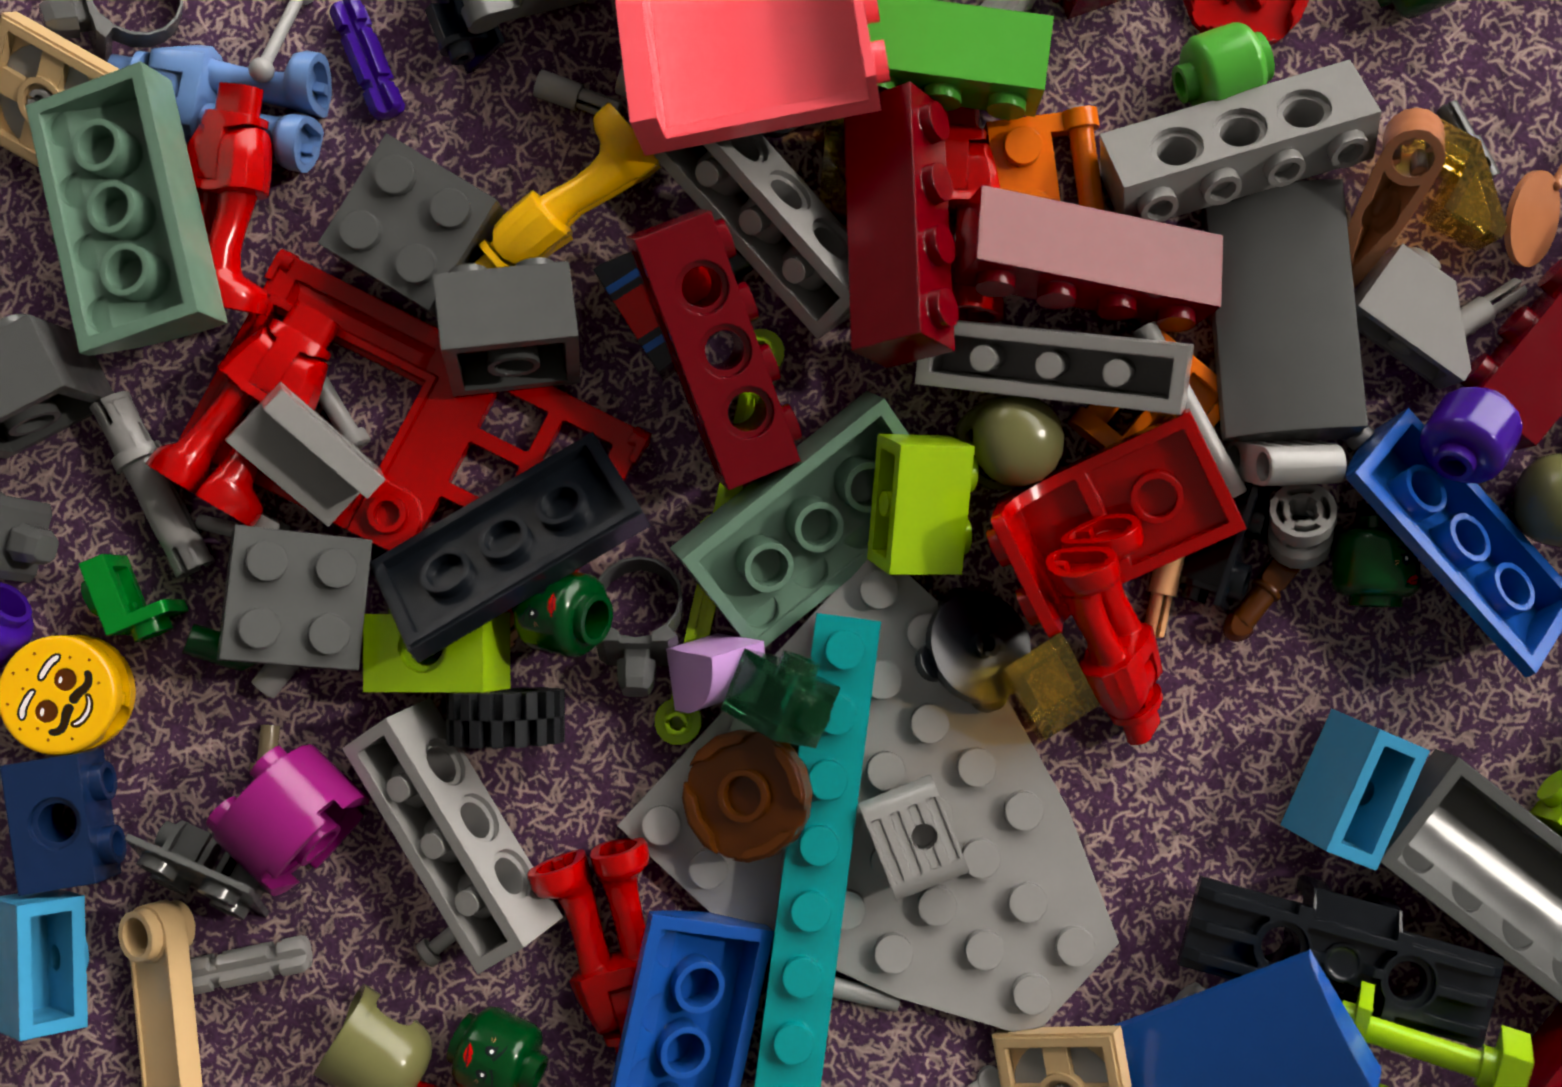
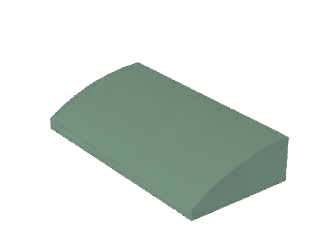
[25,61,228,356]
[670,391,909,648]

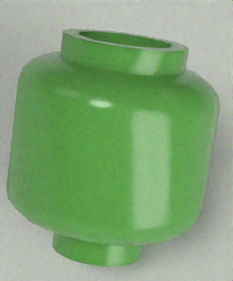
[1172,22,1275,106]

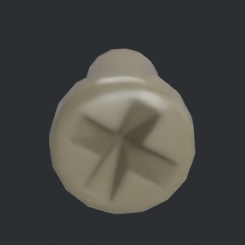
[249,725,280,771]

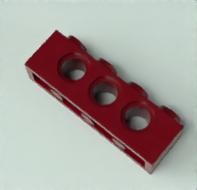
[625,209,802,490]

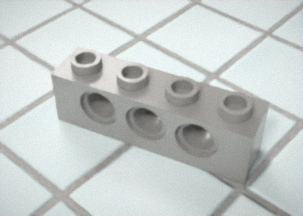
[1099,59,1382,222]
[653,134,850,339]
[342,698,563,974]

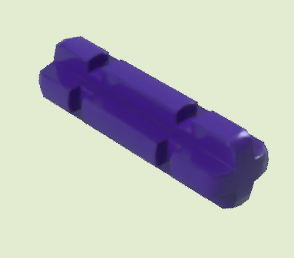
[329,0,405,121]

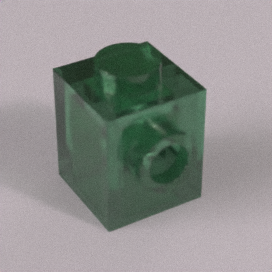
[720,648,841,749]

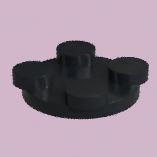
[915,587,1032,713]

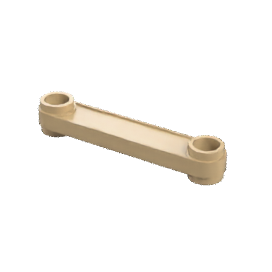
[118,899,203,1087]

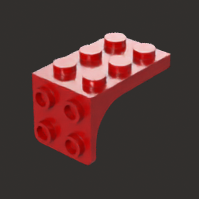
[986,408,1247,638]

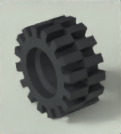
[446,687,565,748]

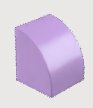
[666,633,765,713]

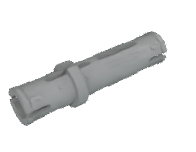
[89,391,215,579]

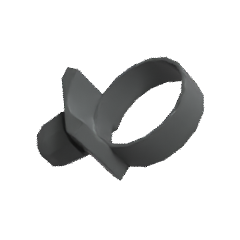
[39,0,183,62]
[0,491,59,583]
[596,556,684,697]

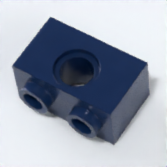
[0,748,126,896]

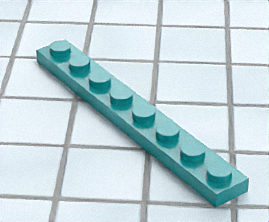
[754,613,881,1087]

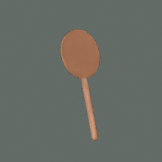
[1504,163,1562,267]

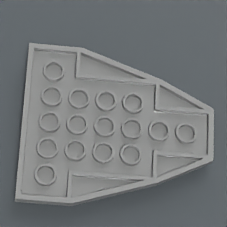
[617,559,1119,1032]

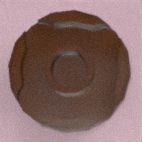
[682,729,813,863]

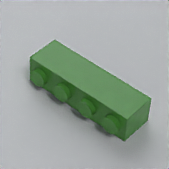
[867,0,1054,120]

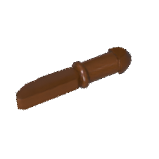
[1223,557,1300,642]

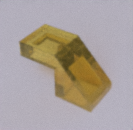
[1402,118,1508,251]
[1001,633,1100,743]

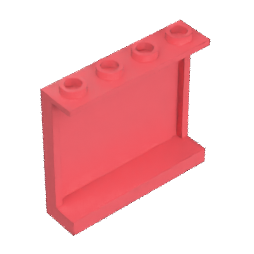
[615,0,890,156]

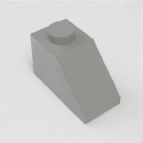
[1354,244,1472,389]

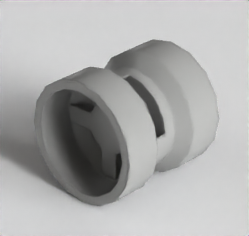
[1267,484,1337,569]

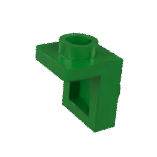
[78,554,189,642]

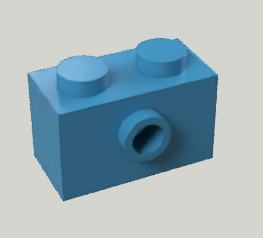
[1280,709,1430,871]
[0,889,89,1041]

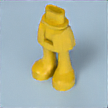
[474,102,661,269]

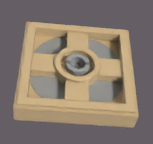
[0,11,119,167]
[992,1025,1132,1087]

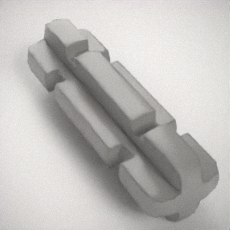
[190,935,313,995]

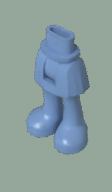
[107,45,332,173]

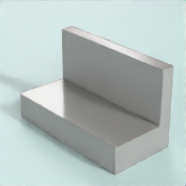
[225,381,386,527]

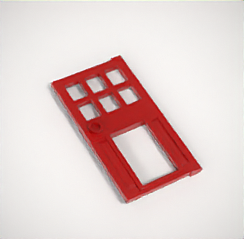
[178,249,652,613]

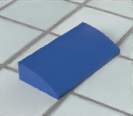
[1345,408,1562,678]
[610,910,774,1087]
[1112,950,1382,1087]

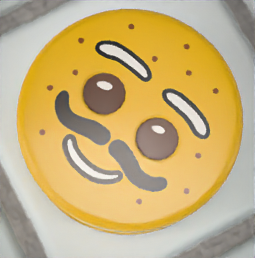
[0,634,136,755]

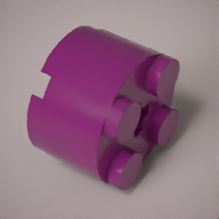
[206,744,370,896]

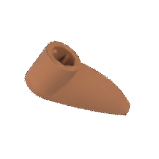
[1348,107,1445,288]

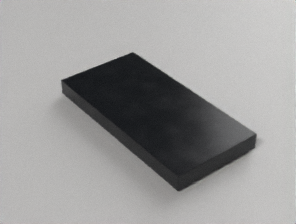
[370,432,651,663]

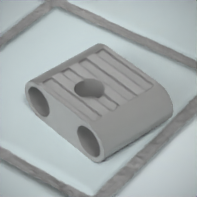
[1226,440,1347,486]
[858,774,969,901]

